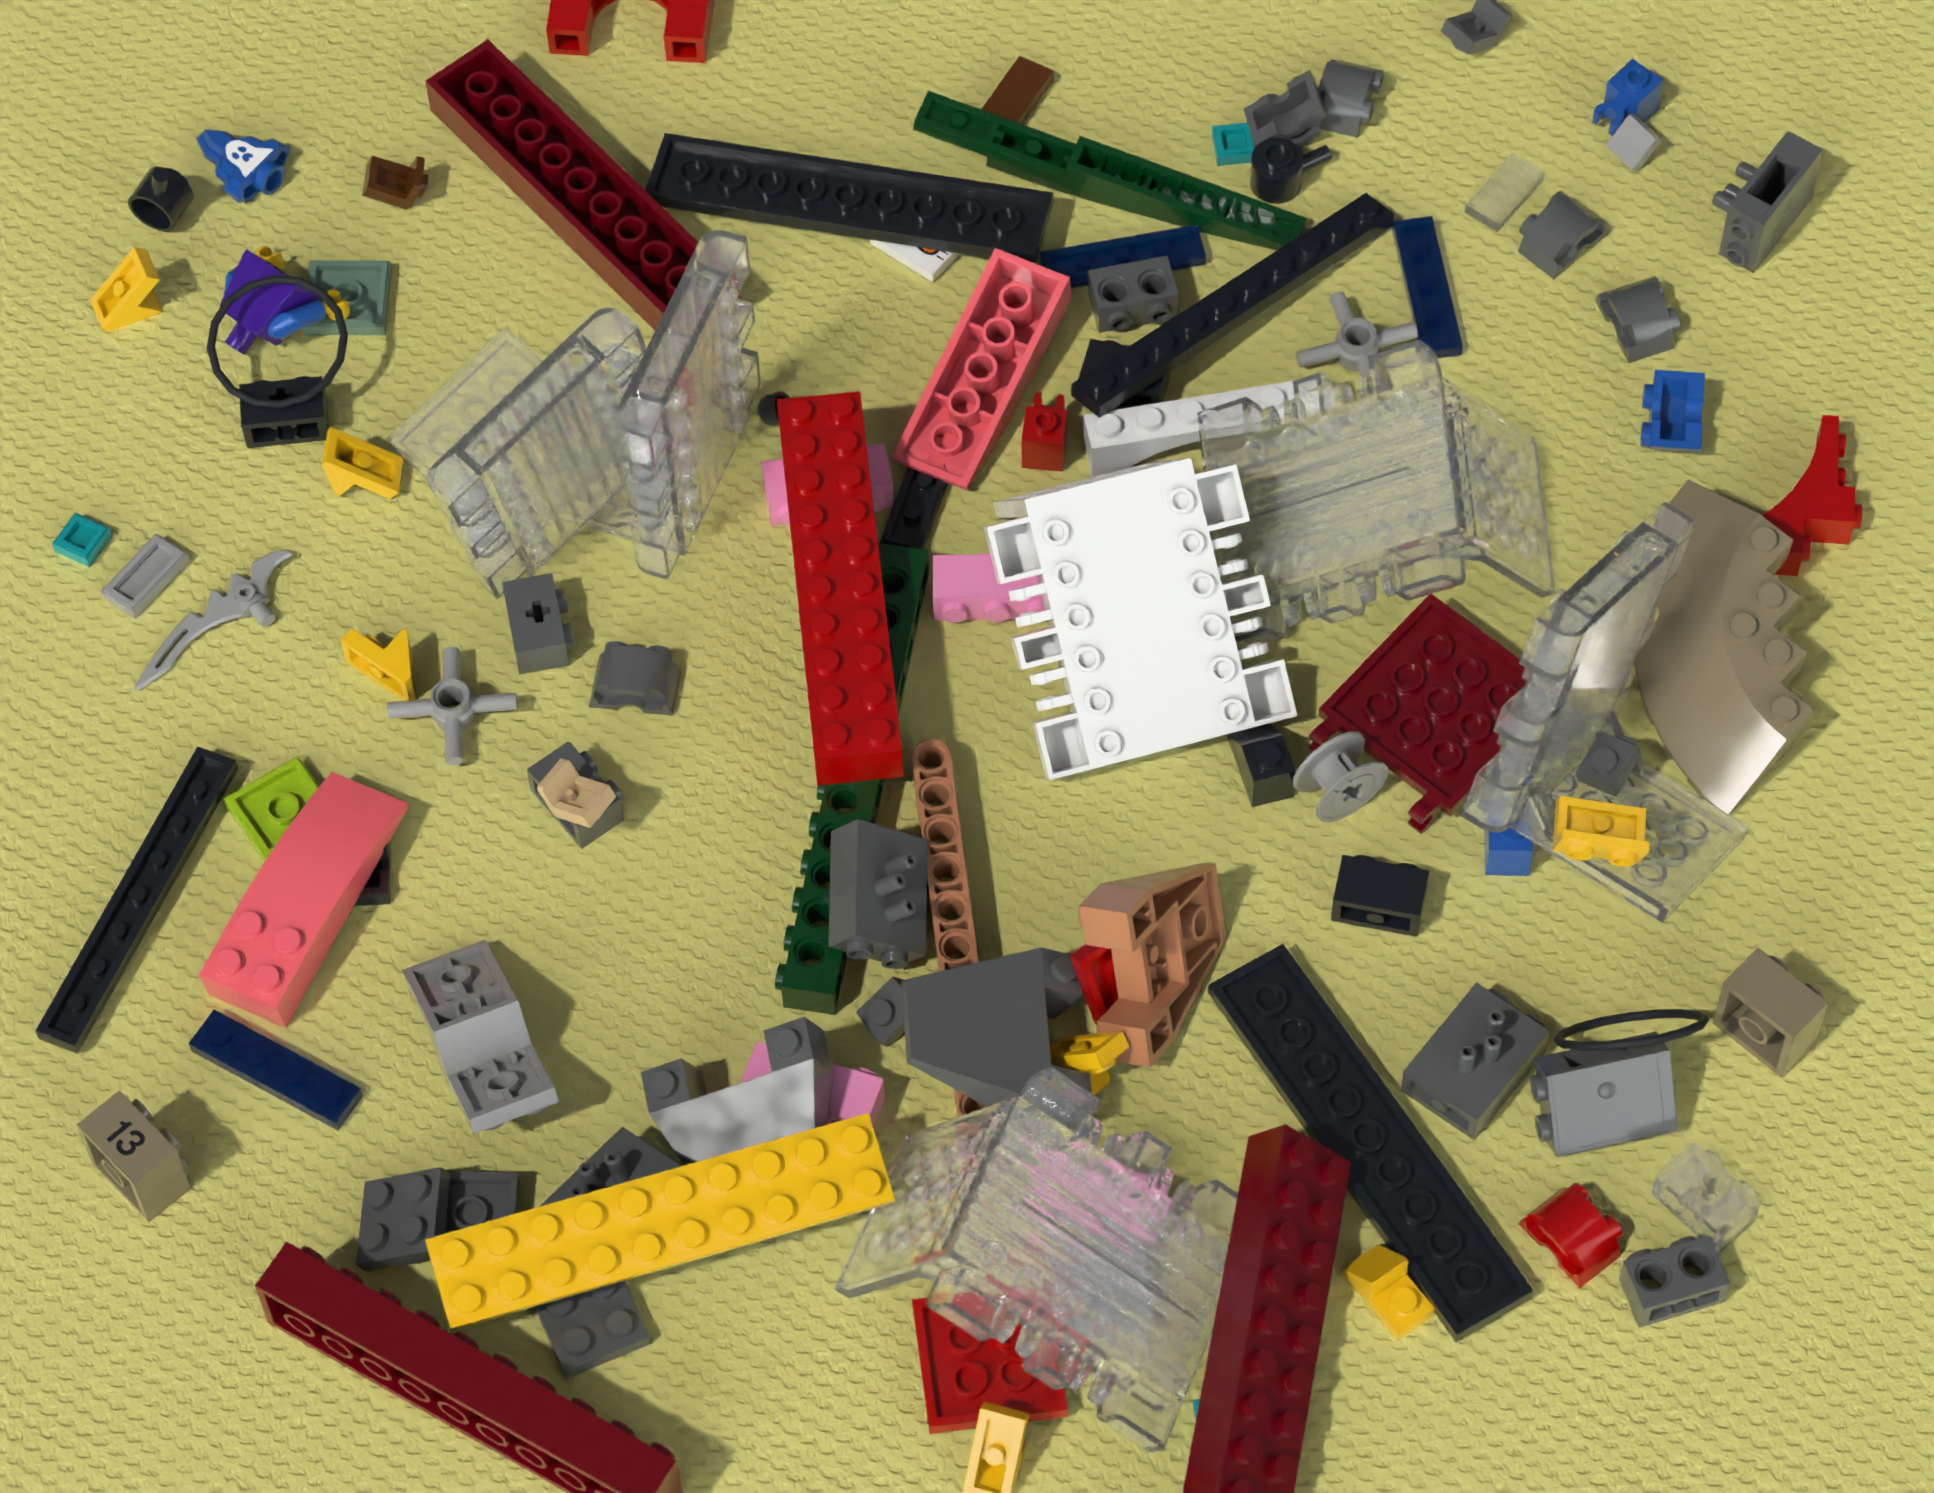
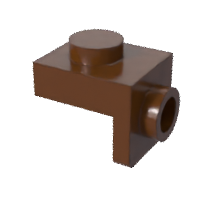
[362,155,428,210]

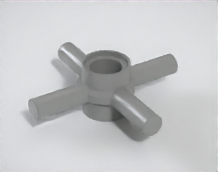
[1296,291,1418,398]
[387,647,518,765]

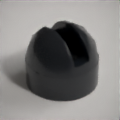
[757,391,790,426]

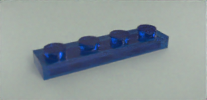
[189,1009,363,1131]

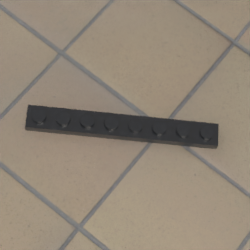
[35,746,238,1054]

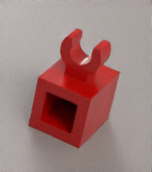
[1021,392,1067,472]

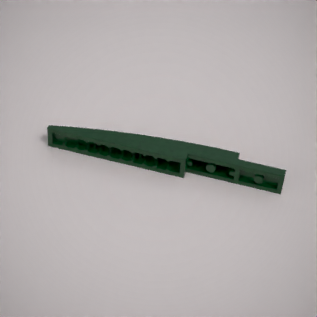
[913,91,1306,250]

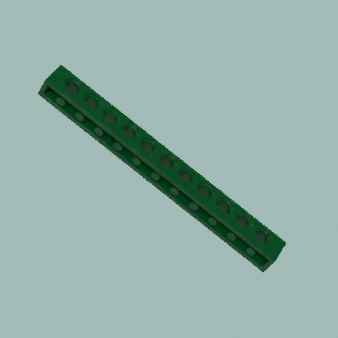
[775,543,929,1015]

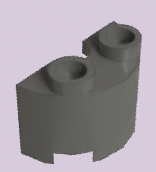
[1318,59,1384,138]
[1244,70,1326,147]
[1518,191,1608,279]
[1595,276,1680,363]
[589,641,681,716]

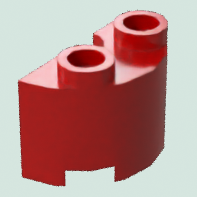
[1519,1183,1623,1288]

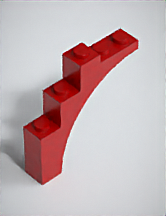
[1762,415,1862,576]

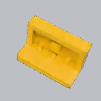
[1552,796,1650,867]

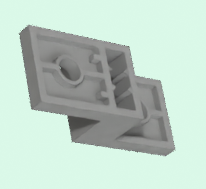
[403,940,559,1134]

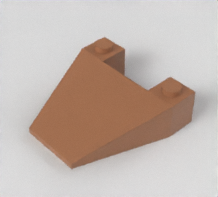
[1078,862,1226,1067]

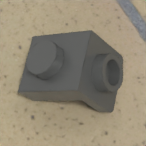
[1441,0,1511,55]
[1575,731,1645,797]
[856,977,905,1047]

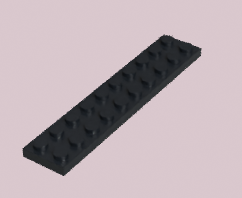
[645,133,1054,264]
[1208,944,1534,1342]

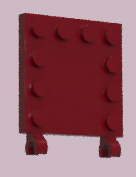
[1309,593,1563,834]

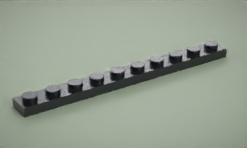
[1071,193,1395,418]

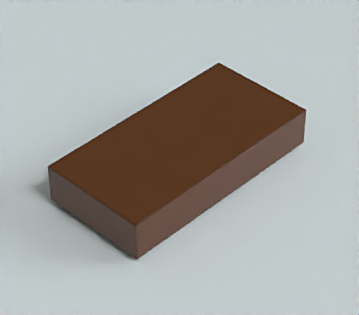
[981,56,1054,124]

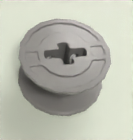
[1293,731,1389,822]

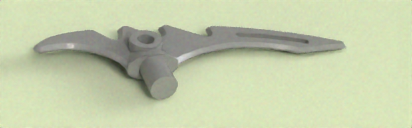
[135,550,292,690]

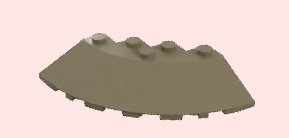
[1631,480,1814,819]

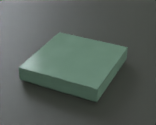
[303,260,392,335]

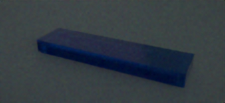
[1392,216,1463,360]
[1039,225,1206,288]

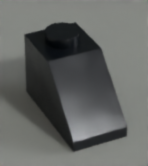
[1227,723,1295,807]

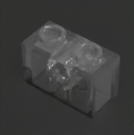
[1652,1141,1761,1254]

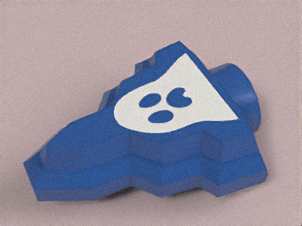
[196,129,290,203]

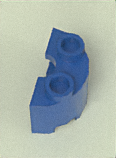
[1640,369,1705,453]

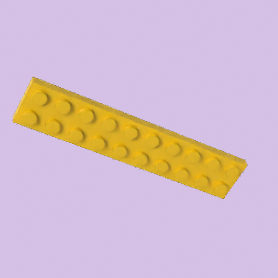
[425,1113,895,1331]

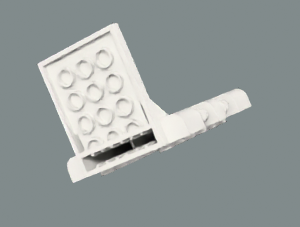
[984,458,1297,780]

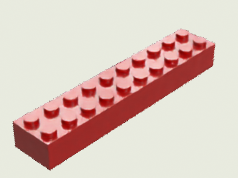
[777,391,904,786]

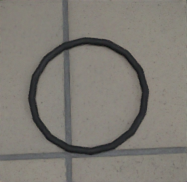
[207,275,348,409]
[1553,1009,1709,1051]

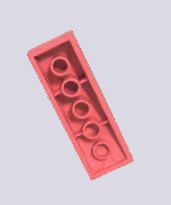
[891,248,1072,491]
[199,772,409,1028]

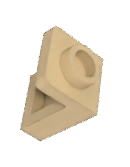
[537,758,617,828]

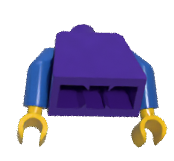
[220,246,350,355]

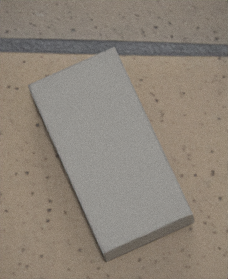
[101,534,190,619]

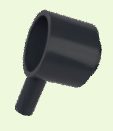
[1250,138,1332,204]
[128,166,194,232]

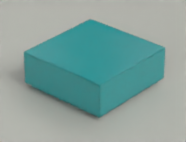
[1212,123,1255,166]
[52,513,112,567]

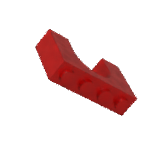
[546,0,715,63]

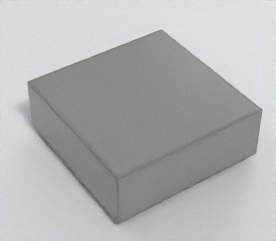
[1606,114,1662,171]

